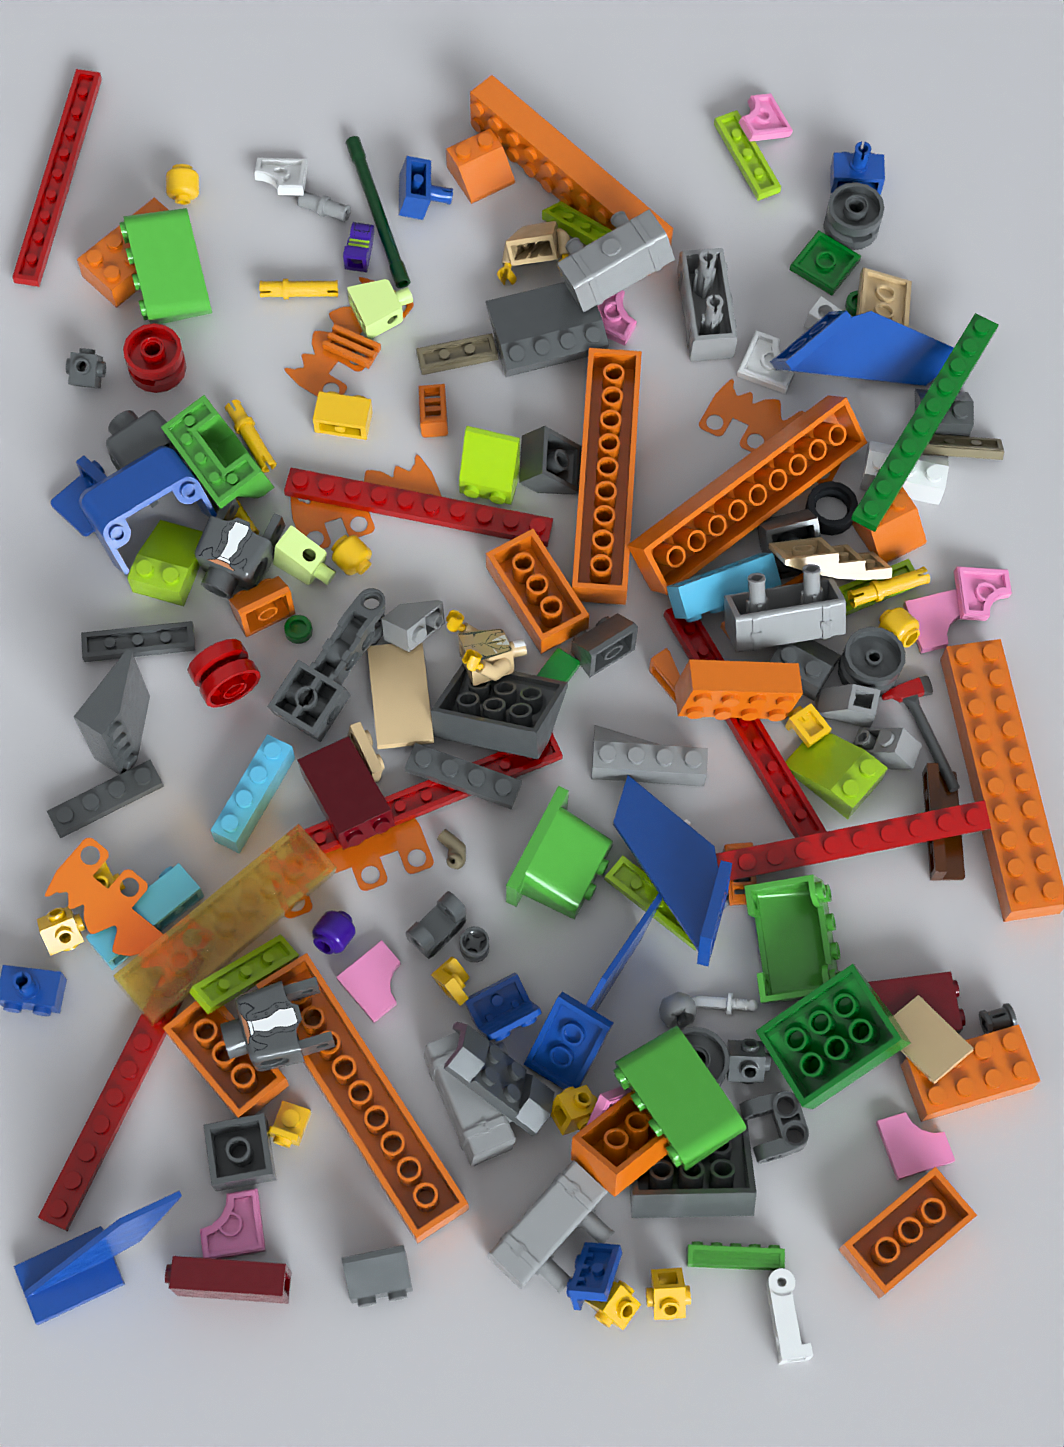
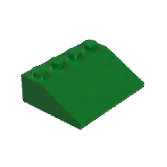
[756,964,911,1110]

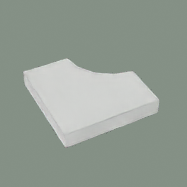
[255,158,308,195]
[737,330,795,394]

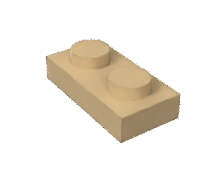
[347,722,384,783]

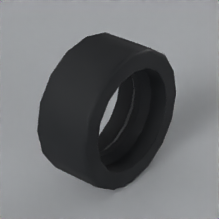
[805,481,858,536]

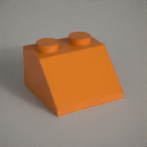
[446,128,515,204]
[852,487,927,563]
[228,576,295,637]

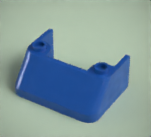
[79,446,217,575]

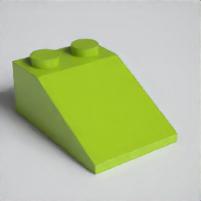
[459,426,520,505]
[127,520,203,607]
[785,733,888,819]

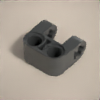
[405,891,466,959]
[739,1091,809,1164]

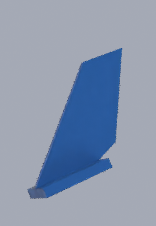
[770,310,954,386]
[613,775,732,967]
[524,893,663,1090]
[14,1190,182,1325]

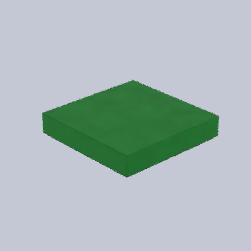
[789,230,861,296]

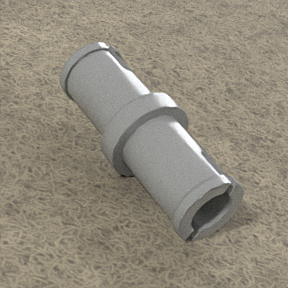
[298,191,351,222]

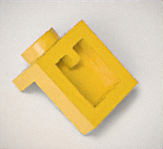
[785,703,832,748]
[431,957,469,1006]
[268,1100,312,1148]

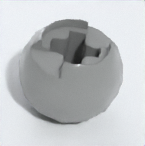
[659,992,697,1028]

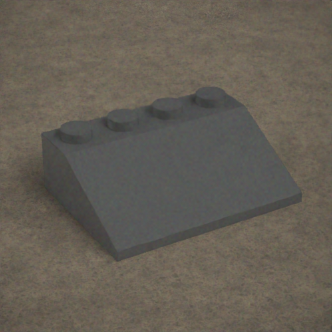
[485,282,609,377]
[74,649,150,775]
[431,664,568,759]
[629,1120,757,1218]

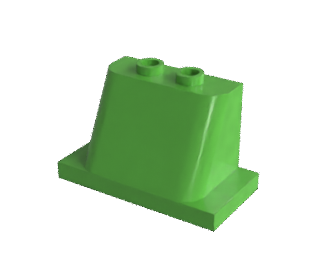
[161,395,275,509]
[506,786,613,920]

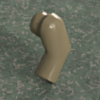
[437,829,466,869]

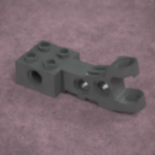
[267,588,385,742]

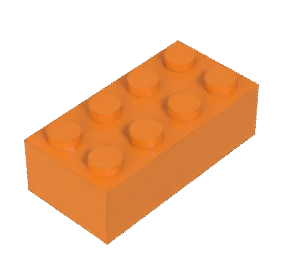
[77,197,168,308]
[486,529,590,654]
[674,659,803,721]
[163,1001,289,1118]
[901,1024,1041,1122]
[571,1091,669,1197]
[838,1166,977,1299]

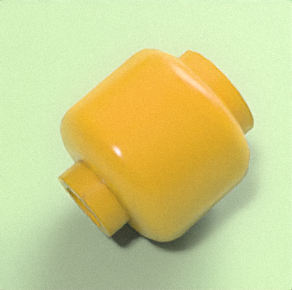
[166,164,199,205]
[331,535,372,575]
[879,607,920,648]

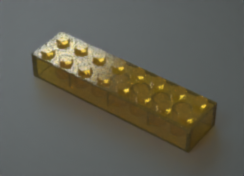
[113,824,337,1026]

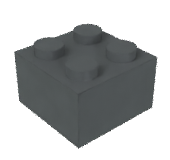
[203,1113,276,1192]

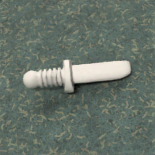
[692,993,758,1015]

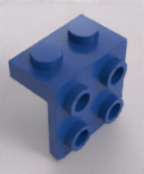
[50,455,107,536]
[464,973,542,1041]

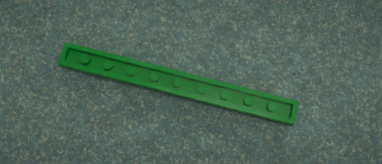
[851,313,999,532]

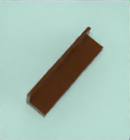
[922,763,965,880]

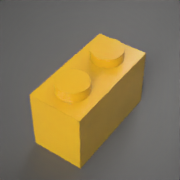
[313,391,373,440]

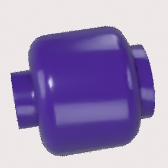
[312,910,356,955]

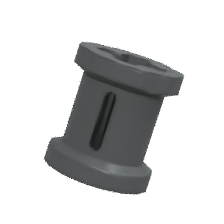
[979,1003,1017,1034]

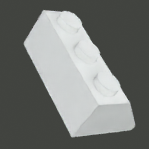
[860,440,949,505]

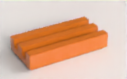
[322,324,381,369]

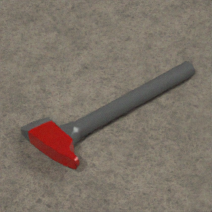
[881,676,960,792]

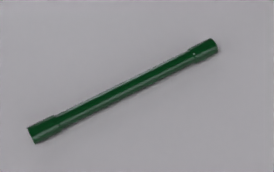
[346,136,410,288]

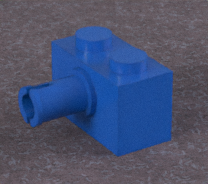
[830,142,885,195]
[398,156,453,220]
[0,965,67,1016]

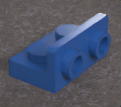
[567,1242,622,1311]

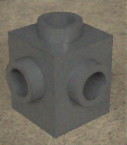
[66,348,106,389]
[727,1038,771,1084]

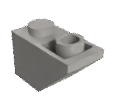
[381,600,445,652]
[817,684,881,728]
[853,728,922,769]

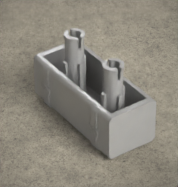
[557,209,675,313]
[677,248,738,361]
[724,564,846,652]
[424,1032,516,1167]
[487,1160,614,1293]

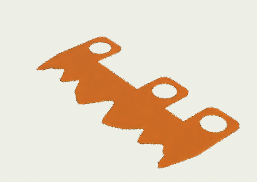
[284,277,414,397]
[699,379,842,484]
[291,455,442,549]
[269,818,434,919]
[45,838,211,989]

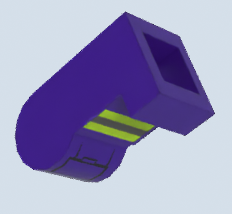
[343,222,374,273]

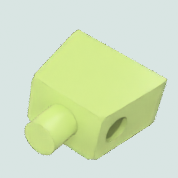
[347,279,413,339]
[273,525,336,585]

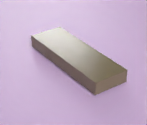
[416,333,498,375]
[923,434,1004,460]

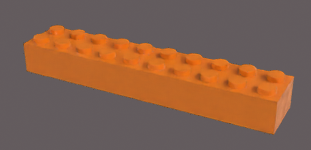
[470,75,673,276]
[572,348,642,605]
[627,395,867,595]
[940,639,1064,922]
[256,953,469,1244]

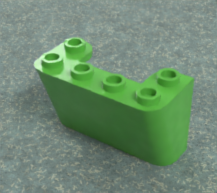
[119,208,212,324]
[744,875,841,1004]
[613,1025,746,1171]

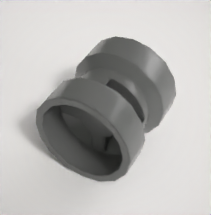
[460,927,489,963]

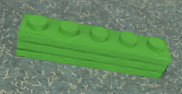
[687,1241,785,1271]

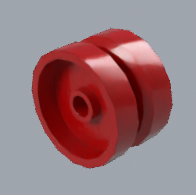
[123,323,187,393]
[187,639,261,708]

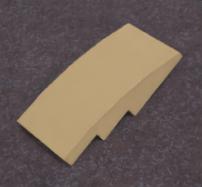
[769,537,892,580]
[367,642,434,749]

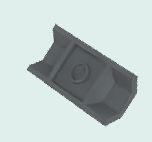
[444,1022,555,1136]

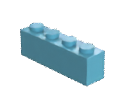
[666,553,781,622]
[210,734,295,854]
[86,863,204,970]

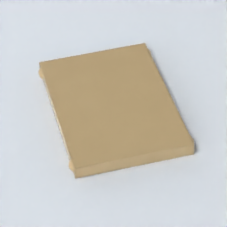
[894,995,974,1084]

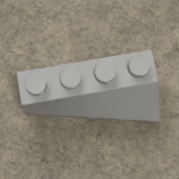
[591,725,708,786]

